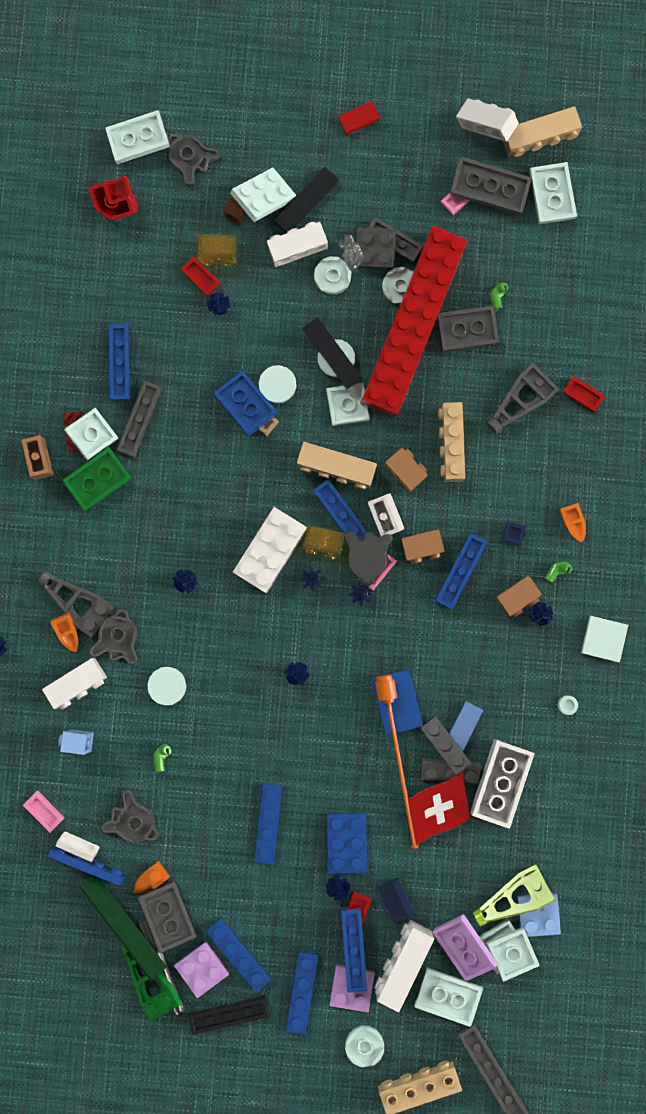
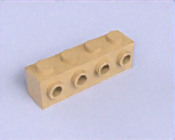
[503,106,582,157]
[438,402,465,482]
[297,442,377,490]
[378,1061,462,1114]

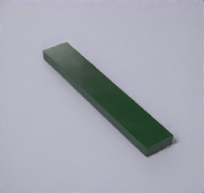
[79,875,167,981]

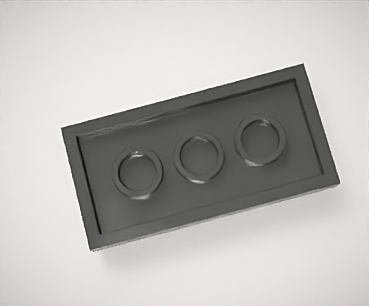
[450,156,532,215]

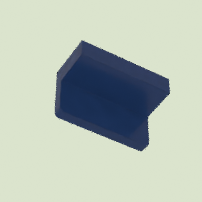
[378,877,416,923]

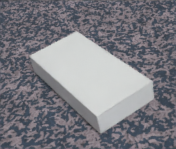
[56,831,100,862]

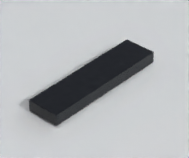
[274,167,339,233]
[302,317,362,390]
[188,996,269,1035]

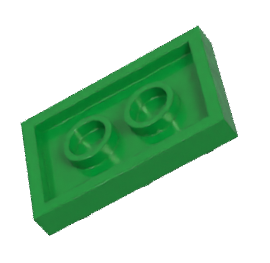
[63,447,132,512]

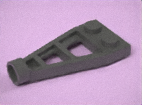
[486,363,560,434]
[37,571,116,638]

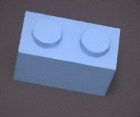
[58,729,94,755]

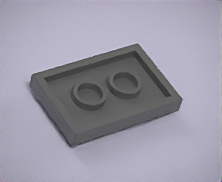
[437,305,499,352]
[138,881,197,953]

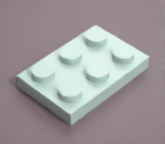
[106,110,170,164]
[529,162,577,225]
[230,168,296,222]
[414,967,483,1027]

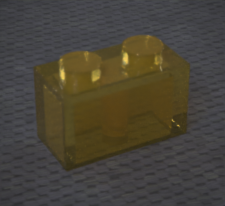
[198,234,237,265]
[303,525,345,559]

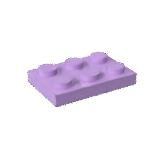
[432,914,498,981]

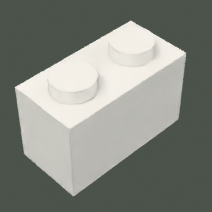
[368,493,404,536]

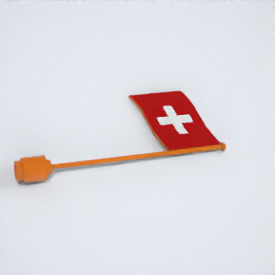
[375,674,470,849]

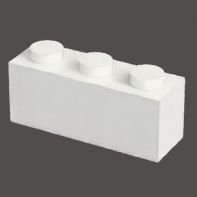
[456,98,519,142]
[267,222,328,267]
[42,658,107,710]

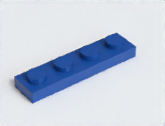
[109,324,130,401]
[313,479,368,540]
[435,533,487,610]
[255,783,282,864]
[48,847,126,886]
[341,908,367,993]
[206,917,272,993]
[286,950,318,1035]

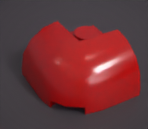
[88,176,138,220]

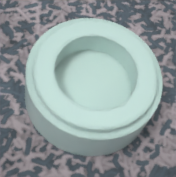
[558,695,578,715]

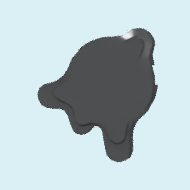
[168,134,220,186]
[345,532,393,585]
[89,609,138,664]
[102,790,159,843]

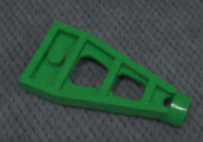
[120,945,182,1022]

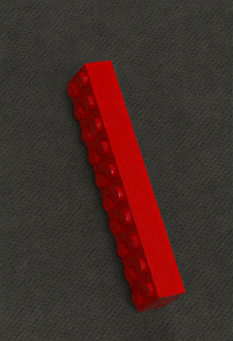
[360,225,468,418]

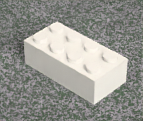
[233,507,307,594]
[470,739,535,829]
[374,920,434,1012]

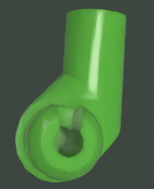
[490,282,508,311]
[544,561,572,583]
[153,744,172,772]

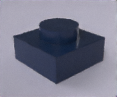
[502,522,526,545]

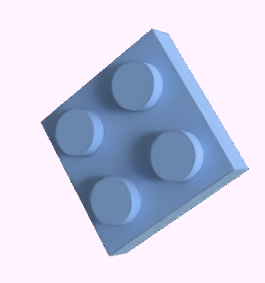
[517,893,561,937]

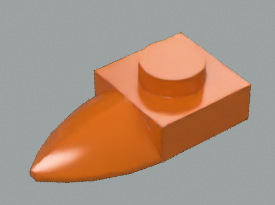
[559,503,586,542]
[50,613,78,652]
[133,861,170,894]

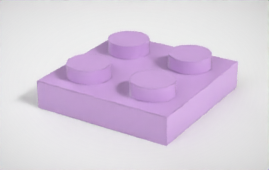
[174,941,229,998]
[330,964,375,1012]

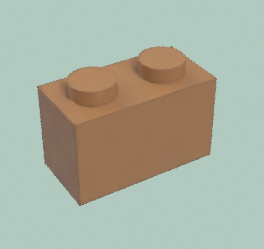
[21,435,54,480]
[384,448,428,493]
[400,529,445,564]
[495,576,542,618]

